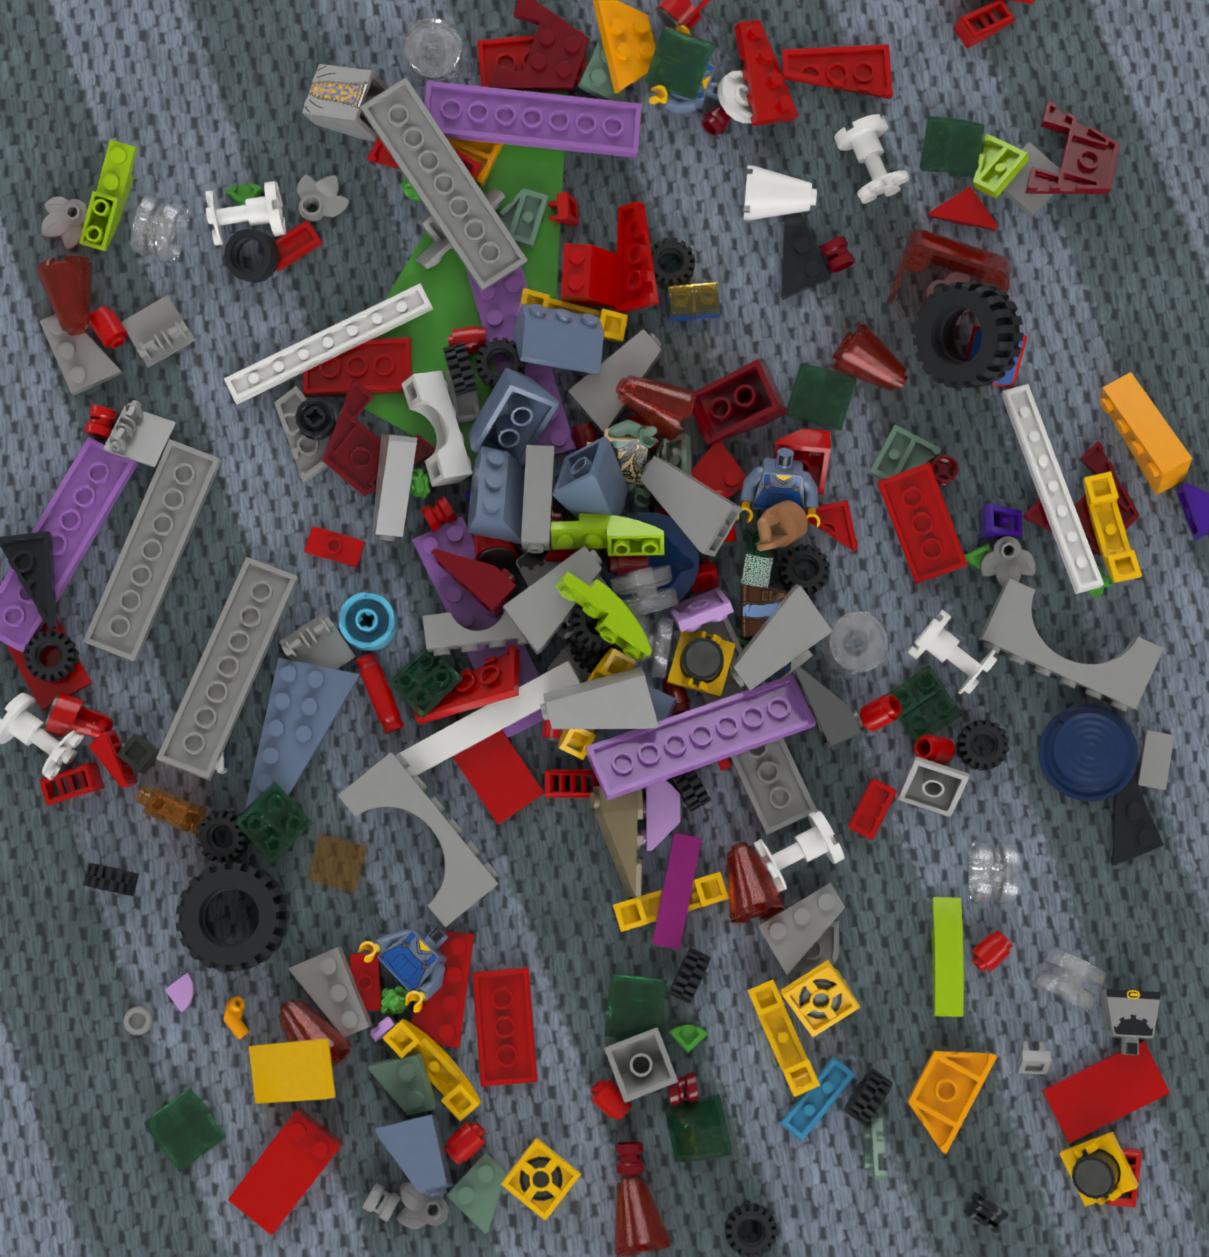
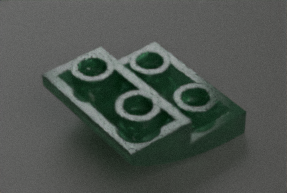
[644,26,715,101]
[920,116,985,177]
[786,363,857,431]
[388,646,463,718]
[886,666,962,743]
[234,781,313,863]
[604,974,667,1038]
[144,1087,227,1172]

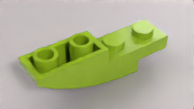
[79,139,139,252]
[551,513,664,556]
[554,572,652,661]

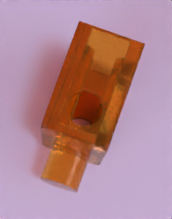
[136,787,208,834]

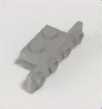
[415,188,505,269]

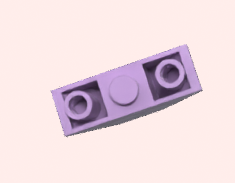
[640,780,680,851]

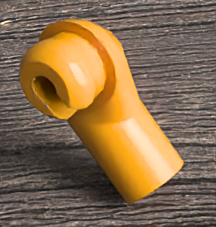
[223,996,250,1040]

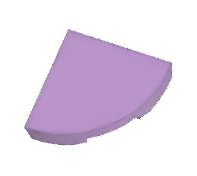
[165,972,194,1012]
[370,1017,397,1042]

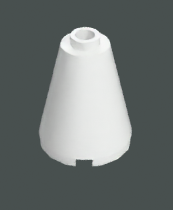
[743,165,817,220]

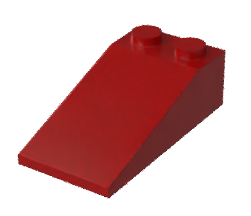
[228,1107,344,1236]

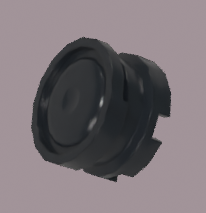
[295,398,336,440]
[963,1191,1009,1234]

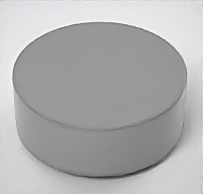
[123,1006,154,1035]

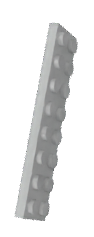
[360,78,528,292]
[83,439,222,663]
[156,557,299,781]
[673,617,817,835]

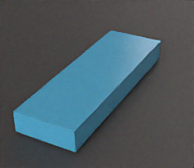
[780,1056,856,1141]

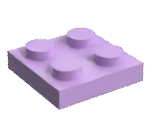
[668,587,734,632]

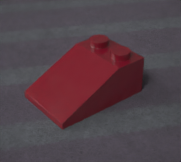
[686,359,788,445]
[431,548,518,617]

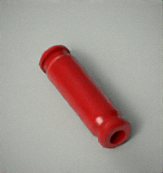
[356,653,404,734]

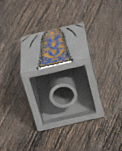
[302,64,390,143]

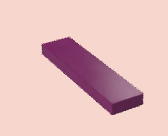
[651,833,702,950]

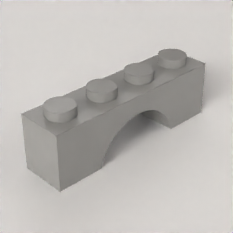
[422,611,529,656]

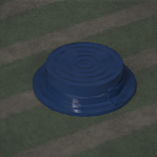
[602,512,699,610]
[1038,705,1138,802]

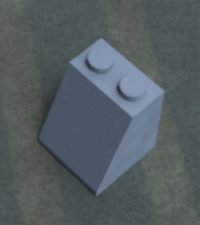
[552,436,629,520]
[375,1115,453,1197]

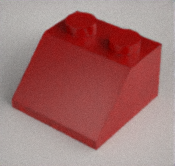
[561,243,617,308]

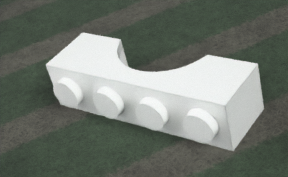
[402,371,473,487]

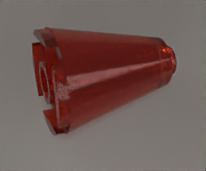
[37,255,93,336]
[829,321,908,391]
[615,375,696,441]
[727,842,785,924]
[278,999,352,1068]
[614,1174,671,1257]

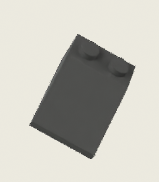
[790,667,863,750]

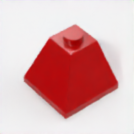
[773,428,831,495]

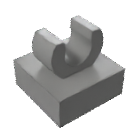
[1017,1041,1052,1075]

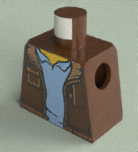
[741,584,787,639]

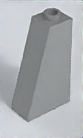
[568,329,661,437]
[372,434,417,541]
[521,445,555,553]
[640,456,743,557]
[503,546,603,655]
[731,584,833,690]
[540,666,659,729]

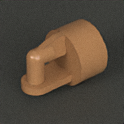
[756,500,808,550]

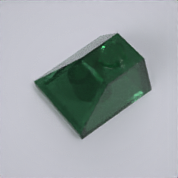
[664,1094,733,1162]

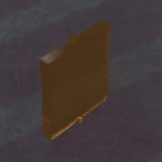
[307,835,367,892]

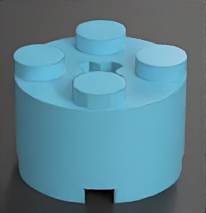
[339,593,398,652]

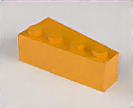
[1099,372,1192,495]

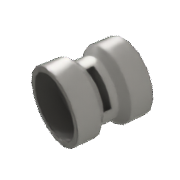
[362,1182,401,1222]

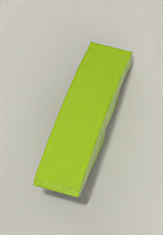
[931,897,964,1017]

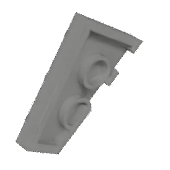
[40,310,124,396]
[274,386,332,484]
[757,883,845,975]
[288,946,373,1037]

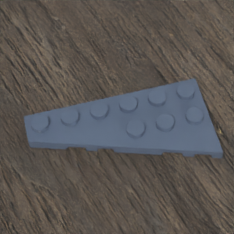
[242,658,361,827]

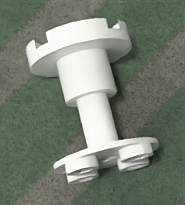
[834,114,909,204]
[206,181,286,246]
[907,609,997,694]
[0,693,84,780]
[754,810,845,893]

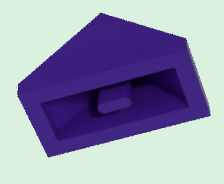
[1175,483,1209,541]
[979,504,1023,538]

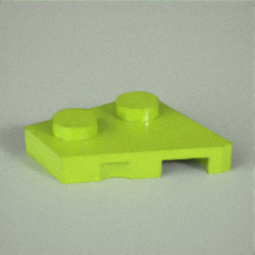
[973,134,1030,199]

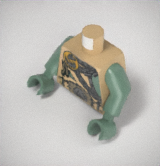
[587,420,658,508]

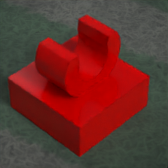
[548,192,579,227]
[691,558,719,594]

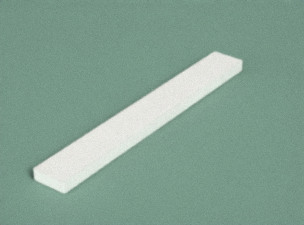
[224,283,433,404]
[1001,384,1104,594]
[395,661,581,777]

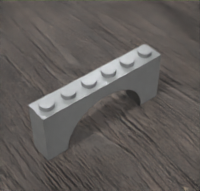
[979,578,1164,712]
[338,752,498,927]

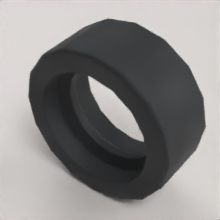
[224,229,280,283]

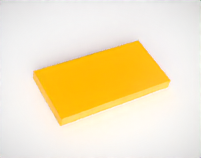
[248,1038,335,1104]

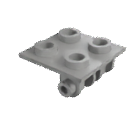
[121,295,195,368]
[103,400,176,468]
[279,611,355,670]

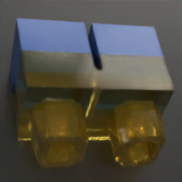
[666,282,720,322]

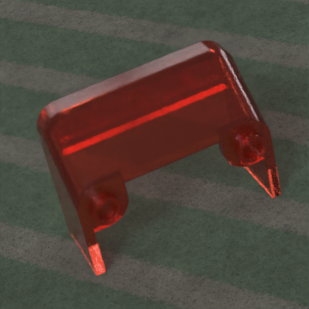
[886,229,1012,304]

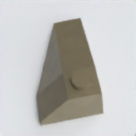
[590,785,643,897]

